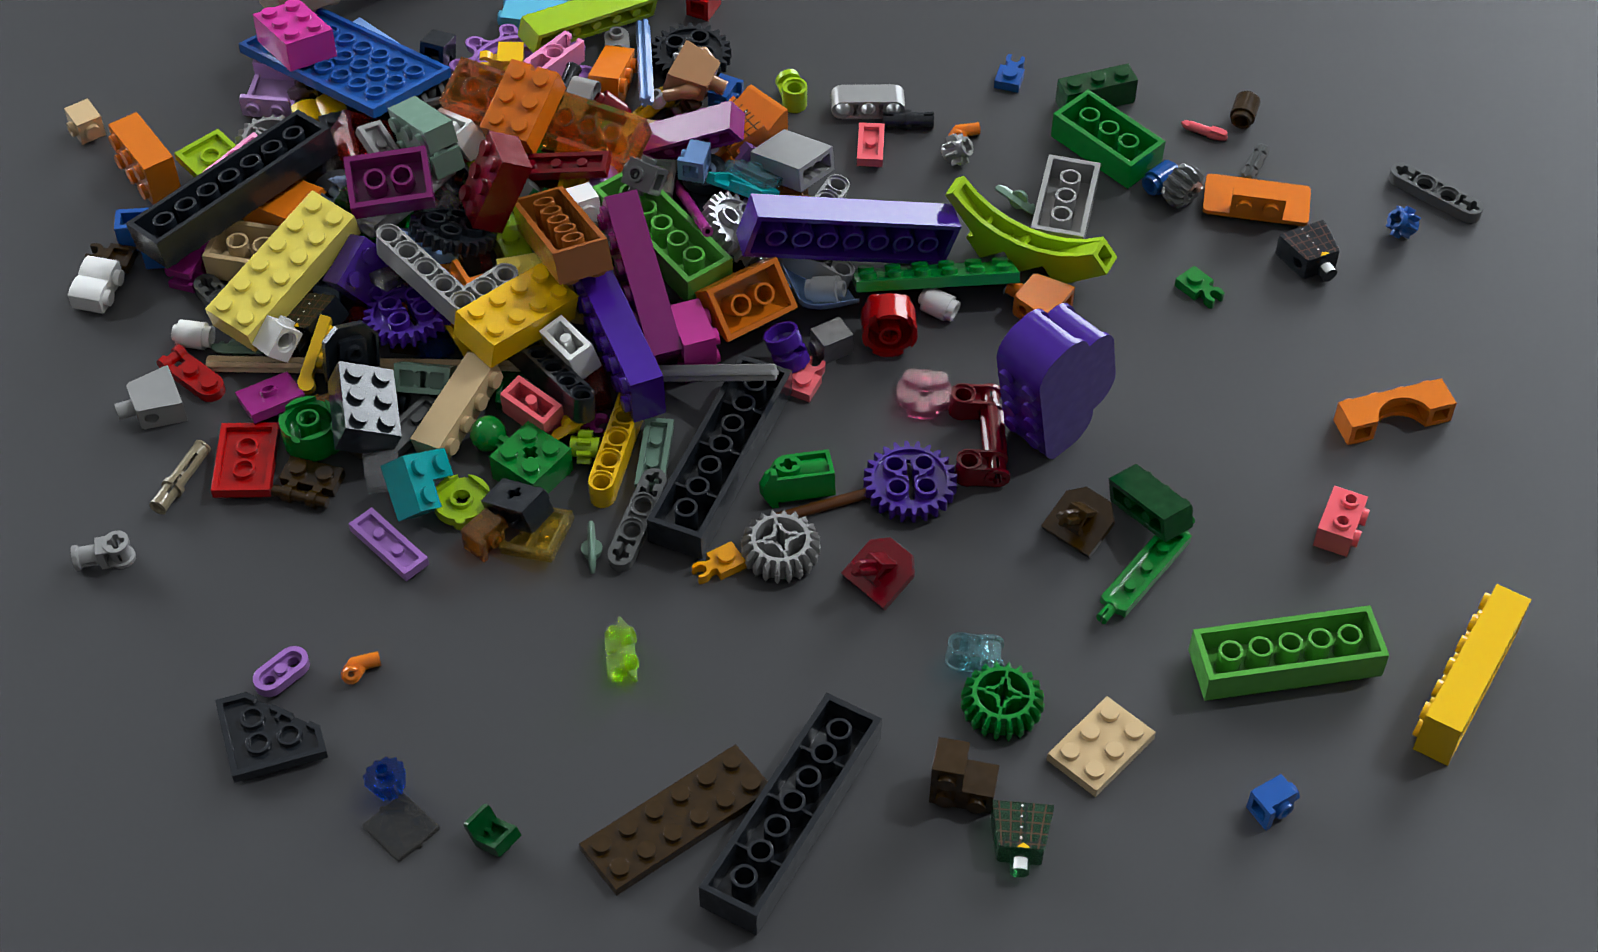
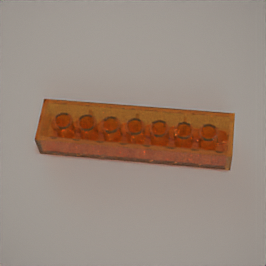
[439,56,653,173]

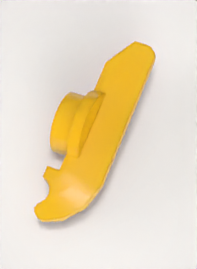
[551,415,586,440]

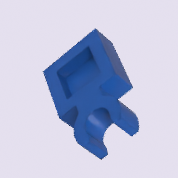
[994,54,1025,93]

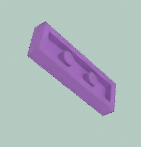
[348,507,429,581]

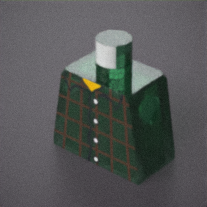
[990,800,1054,878]

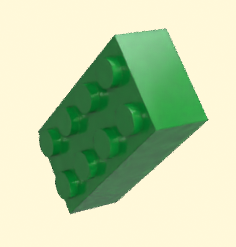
[1051,89,1166,189]

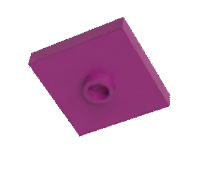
[235,371,305,424]

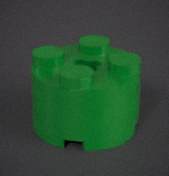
[279,396,340,461]

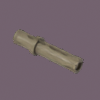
[149,440,211,515]

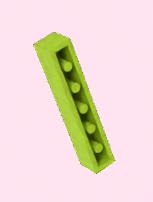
[517,0,658,53]

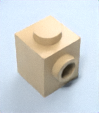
[64,98,106,145]

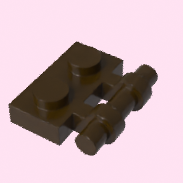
[271,456,346,509]

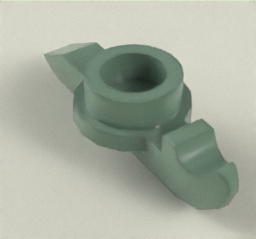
[995,184,1036,215]
[211,338,263,356]
[581,521,603,574]

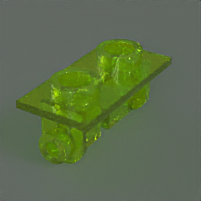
[604,616,639,682]

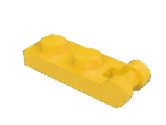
[297,314,334,396]

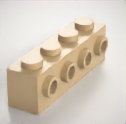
[410,351,503,461]

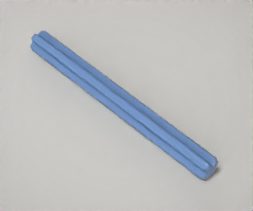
[636,19,654,107]

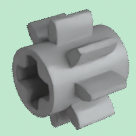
[941,133,974,166]

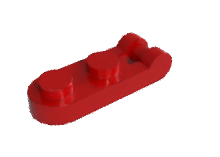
[156,344,226,402]

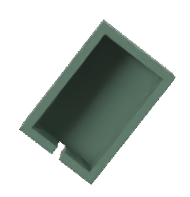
[387,96,466,180]

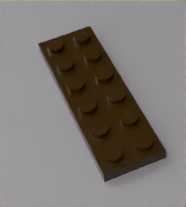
[579,744,768,896]

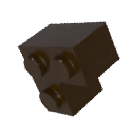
[929,737,1000,814]

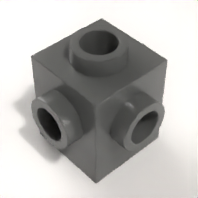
[621,154,669,196]

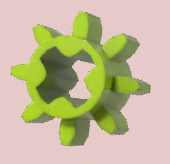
[569,429,601,465]

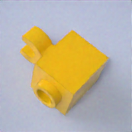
[479,42,524,81]

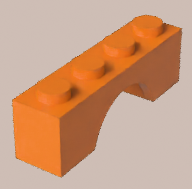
[1333,378,1457,445]

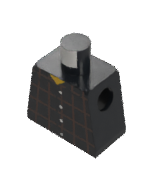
[1275,220,1340,282]
[287,293,350,354]

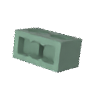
[394,361,457,395]

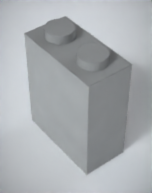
[750,129,835,192]

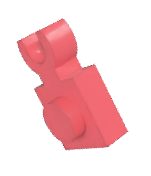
[790,355,826,403]

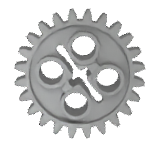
[702,191,764,267]

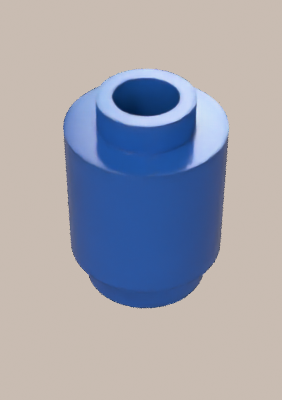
[1142,160,1178,195]

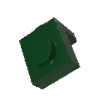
[464,804,522,857]

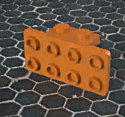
[1202,173,1311,226]

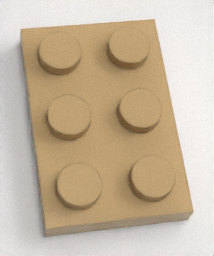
[1047,696,1156,797]

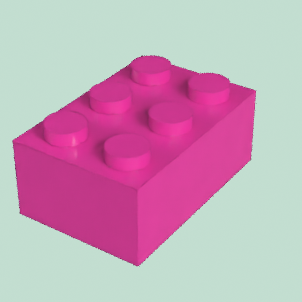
[253,0,337,72]

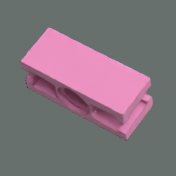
[523,31,585,76]

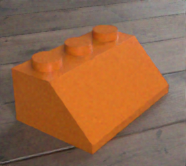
[695,257,798,342]

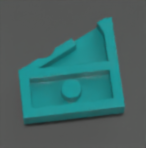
[706,172,780,198]

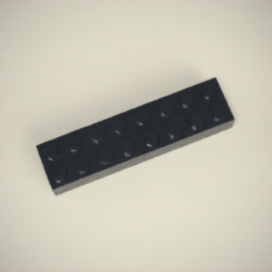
[126,110,338,269]
[647,354,792,559]
[699,692,882,935]

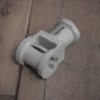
[71,531,136,571]

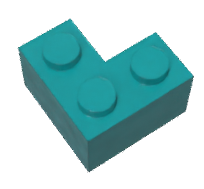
[380,448,453,522]

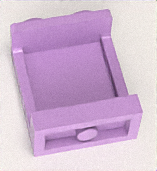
[239,59,300,118]

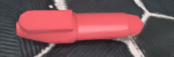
[1181,120,1228,141]

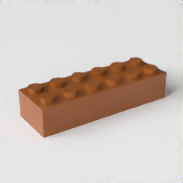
[513,186,614,285]

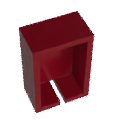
[459,130,532,234]

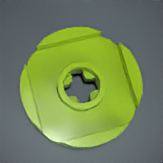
[434,474,490,530]

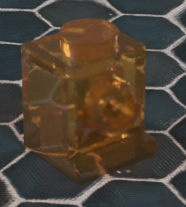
[461,508,508,562]

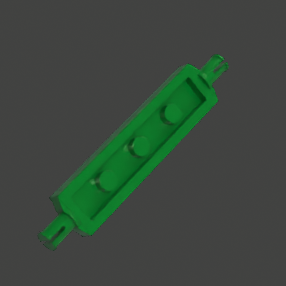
[1096,517,1195,624]

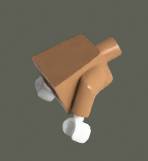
[652,40,729,109]

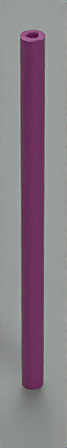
[674,177,713,237]

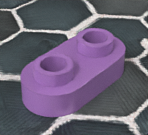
[253,646,310,697]

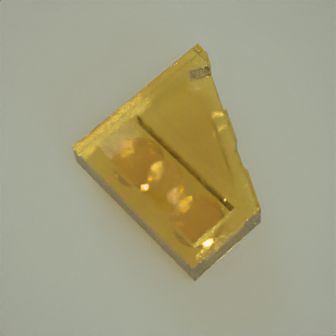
[498,507,575,563]

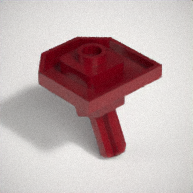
[841,537,915,610]

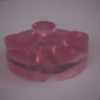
[896,369,952,419]

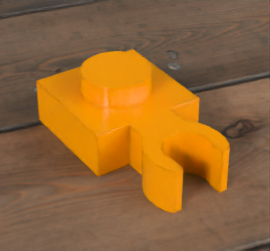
[692,541,747,584]

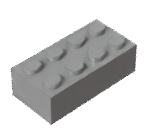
[1031,154,1101,239]

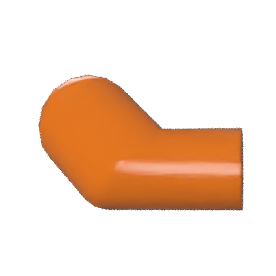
[948,122,981,137]
[341,651,381,685]

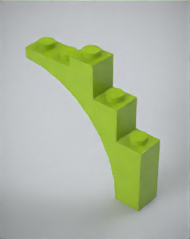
[945,176,1117,284]

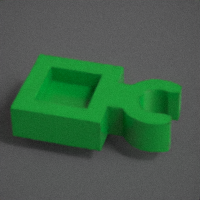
[1174,266,1225,309]

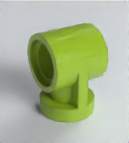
[775,69,807,113]

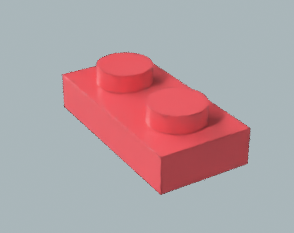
[857,123,885,167]

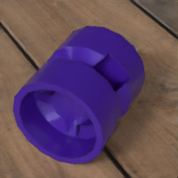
[763,321,810,373]

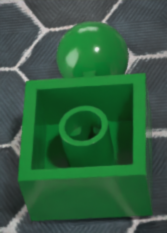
[470,415,574,494]

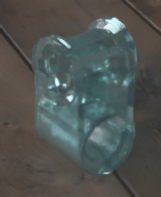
[945,632,1004,672]

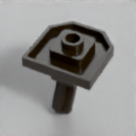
[1041,486,1115,558]

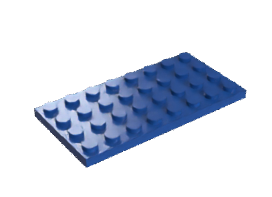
[238,7,452,118]

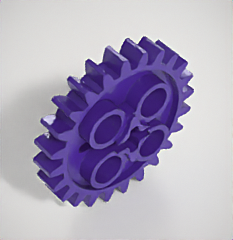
[363,281,451,349]
[863,441,957,523]

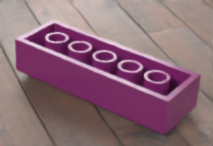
[597,189,683,365]

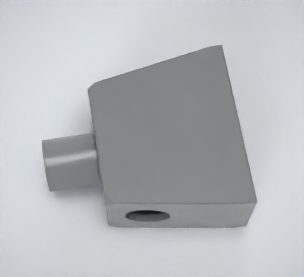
[114,365,188,429]

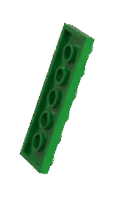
[851,257,1020,292]

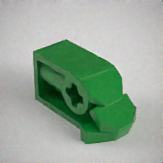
[759,449,836,509]

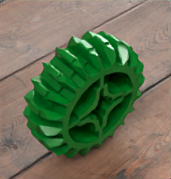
[961,661,1045,742]

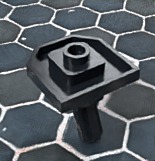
[322,320,380,383]

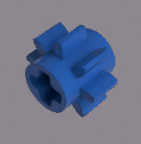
[1386,205,1421,239]

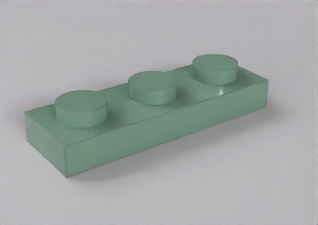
[634,417,674,492]

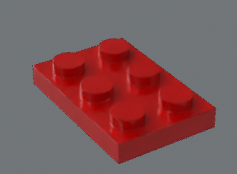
[211,422,280,498]

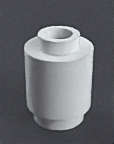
[918,288,960,322]
[171,319,216,350]

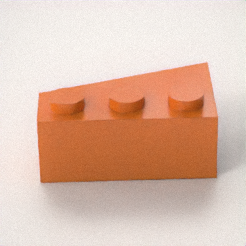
[588,45,638,117]

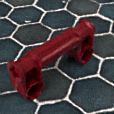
[948,383,1011,487]

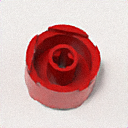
[861,293,918,357]

